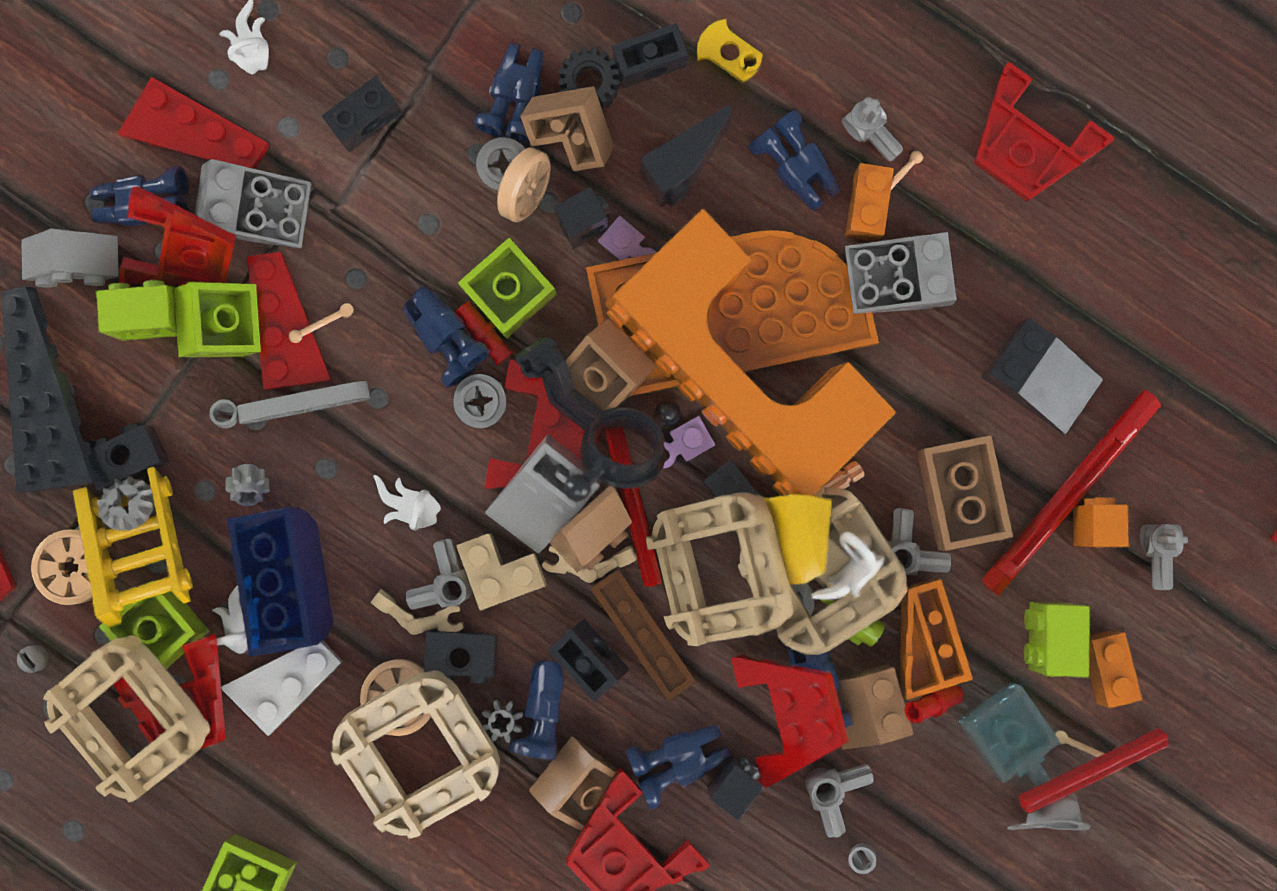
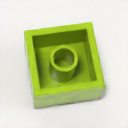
[458,238,557,339]
[97,281,177,341]
[174,282,261,357]
[99,580,209,669]
[1024,602,1090,677]

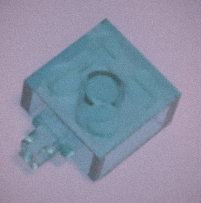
[957,682,1060,786]

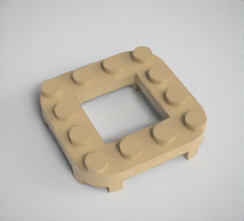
[738,486,907,655]
[646,493,793,646]
[43,635,210,803]
[331,671,500,839]

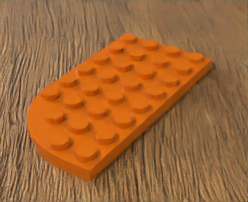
[586,230,879,397]

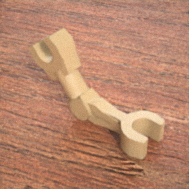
[542,545,637,583]
[371,589,464,635]

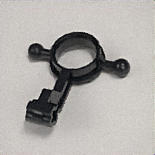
[516,337,681,502]

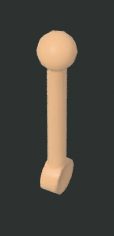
[891,151,923,189]
[289,303,354,343]
[1053,730,1105,757]

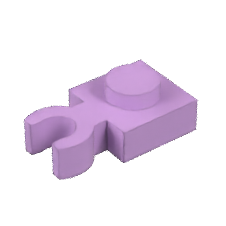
[598,216,657,260]
[652,416,715,469]

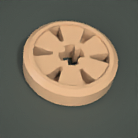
[497,147,551,222]
[31,530,110,605]
[360,659,431,736]

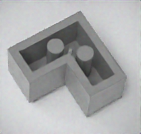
[21,229,118,287]

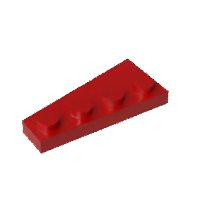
[117,77,270,169]
[247,252,333,390]

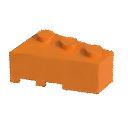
[900,578,973,700]

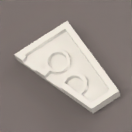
[221,638,344,736]

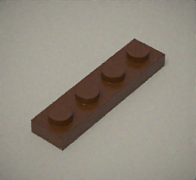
[590,569,696,701]

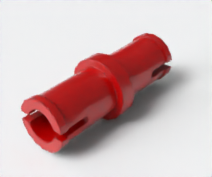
[455,301,513,366]
[904,684,964,724]

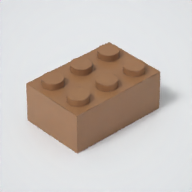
[916,435,1013,551]

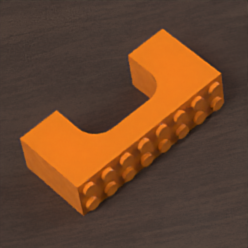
[605,209,896,496]

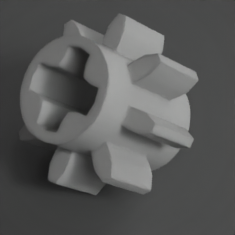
[225,464,269,506]
[482,700,523,743]

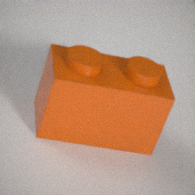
[845,163,894,242]
[1073,498,1129,547]
[1089,630,1142,708]

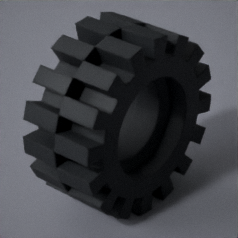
[559,47,619,111]

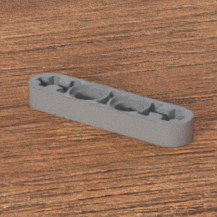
[237,381,370,424]

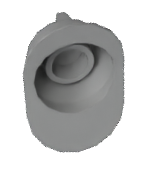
[1007,793,1091,830]

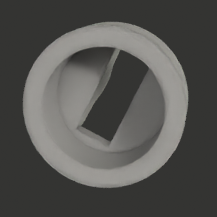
[210,399,239,429]
[17,645,49,673]
[848,843,877,874]

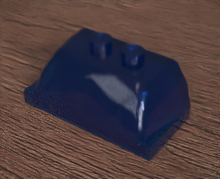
[227,507,333,657]

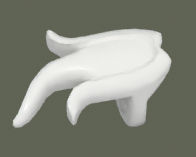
[219,0,269,75]
[373,475,441,531]
[811,532,884,599]
[212,576,258,654]

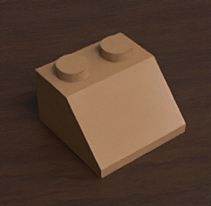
[566,318,657,411]
[550,486,632,573]
[836,664,914,750]
[529,737,618,831]

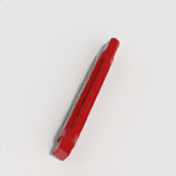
[980,390,1161,597]

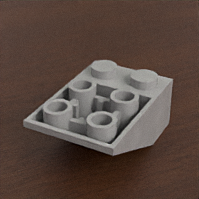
[194,159,311,248]
[845,232,957,314]
[485,434,600,554]

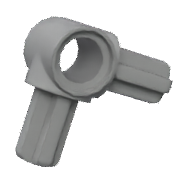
[842,97,903,161]
[887,508,951,576]
[1140,524,1188,590]
[406,539,473,610]
[805,764,873,837]

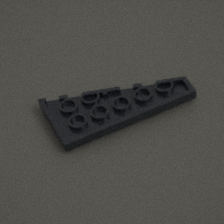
[1,286,102,493]

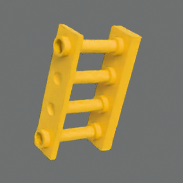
[73,466,192,627]

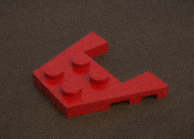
[973,61,1115,202]
[119,185,236,288]
[484,359,598,489]
[113,634,226,749]
[731,654,849,788]
[565,767,710,891]

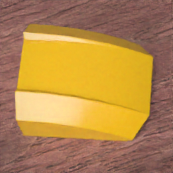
[764,494,831,585]

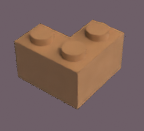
[520,86,614,171]

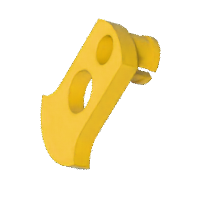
[697,19,763,83]

